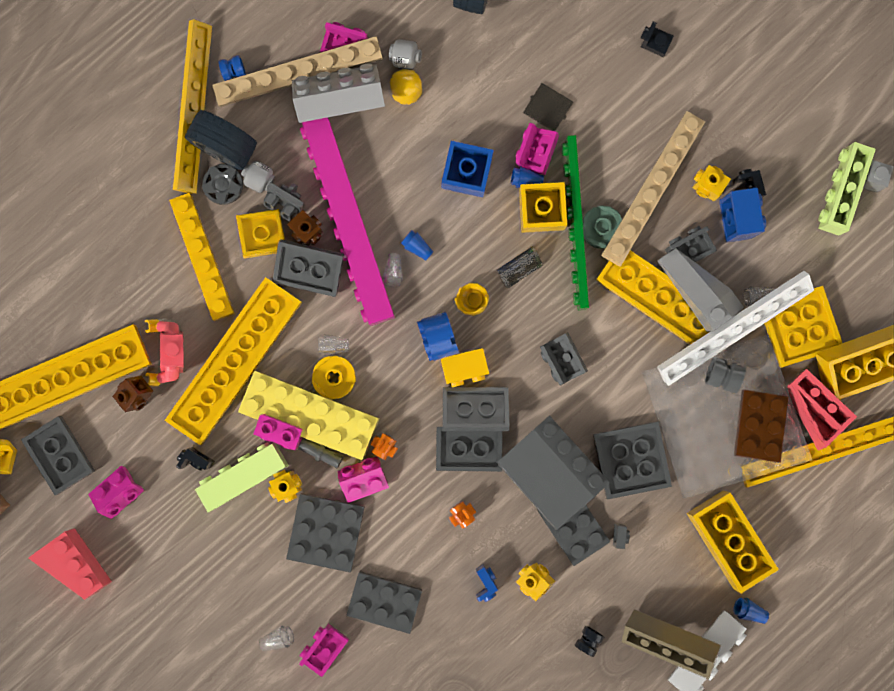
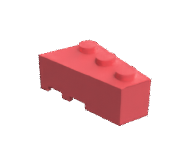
[784,369,857,450]
[29,528,112,600]

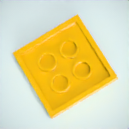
[764,286,842,368]

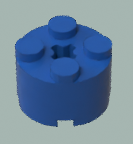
[417,311,459,361]

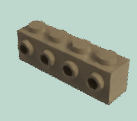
[622,609,721,679]

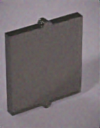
[523,83,573,131]

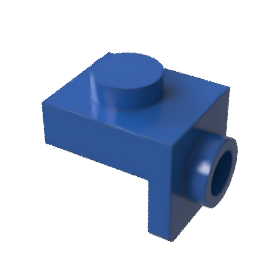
[476,564,498,602]

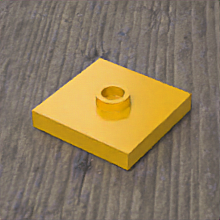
[236,209,285,259]

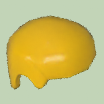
[390,69,422,104]
[455,283,489,316]

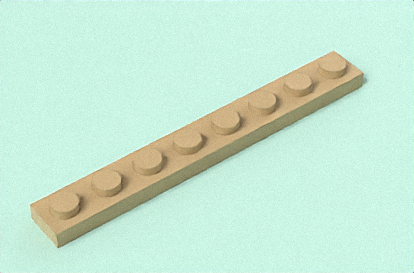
[213,36,383,107]
[601,111,705,267]

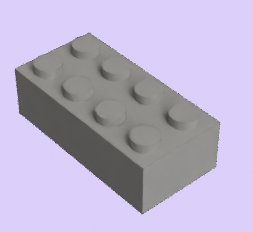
[292,64,385,123]

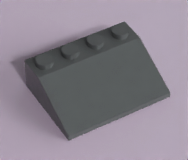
[497,415,610,530]

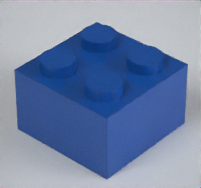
[441,141,494,198]
[719,188,766,243]

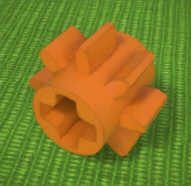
[370,433,398,460]
[449,501,476,529]

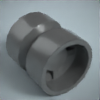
[705,357,746,394]

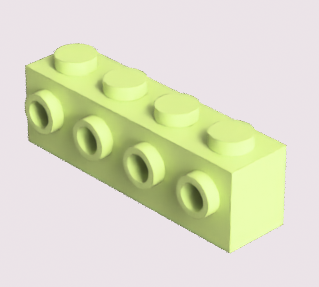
[818,142,876,236]
[195,442,289,512]

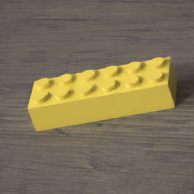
[238,371,380,460]

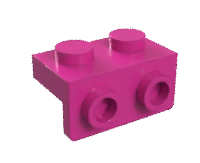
[320,22,368,53]
[516,123,560,175]
[253,414,303,450]
[337,456,389,503]
[88,465,144,519]
[299,623,349,677]

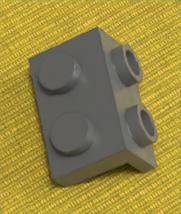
[665,226,717,262]
[540,332,588,386]

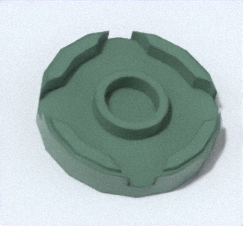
[582,205,622,249]

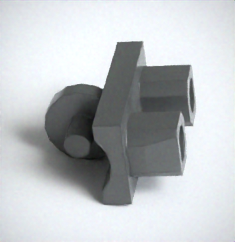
[264,182,304,221]

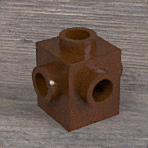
[287,210,323,246]
[112,375,154,413]

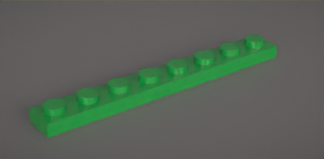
[562,135,589,311]

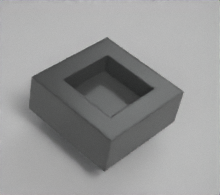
[613,524,630,549]

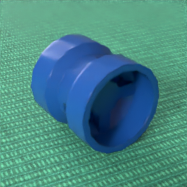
[218,55,246,81]

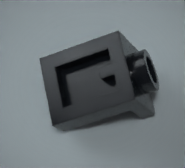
[640,21,674,58]
[733,169,767,198]
[176,447,215,471]

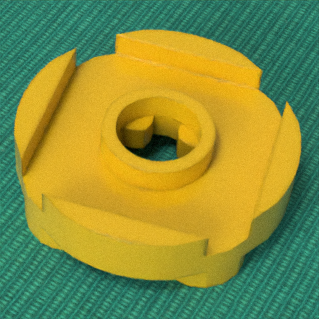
[312,356,356,399]

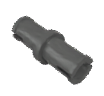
[298,438,344,469]

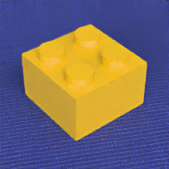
[519,182,567,233]

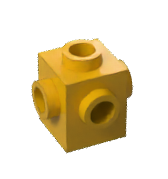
[692,165,731,201]
[268,469,302,503]
[516,562,556,601]

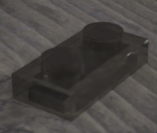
[496,247,543,289]

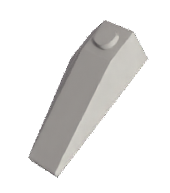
[657,248,744,332]

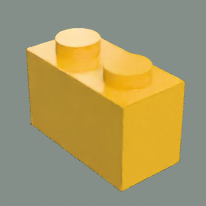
[440,348,489,387]

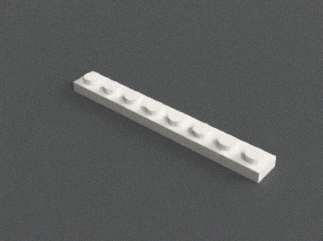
[657,271,814,386]

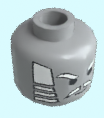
[389,39,422,69]
[241,161,275,193]

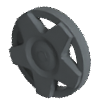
[202,164,243,205]

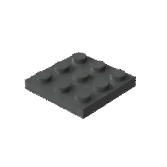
[593,422,672,500]
[286,494,365,573]

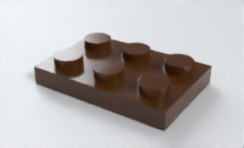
[734,390,788,463]

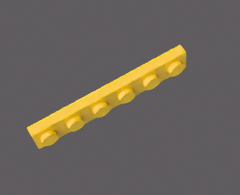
[169,193,235,321]

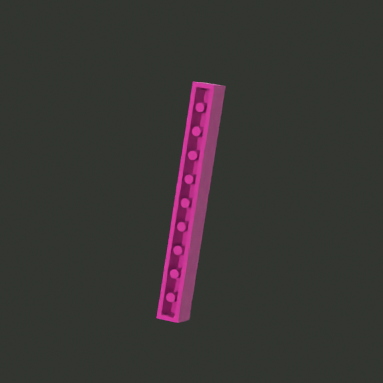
[300,117,395,326]

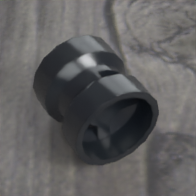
[575,626,605,657]

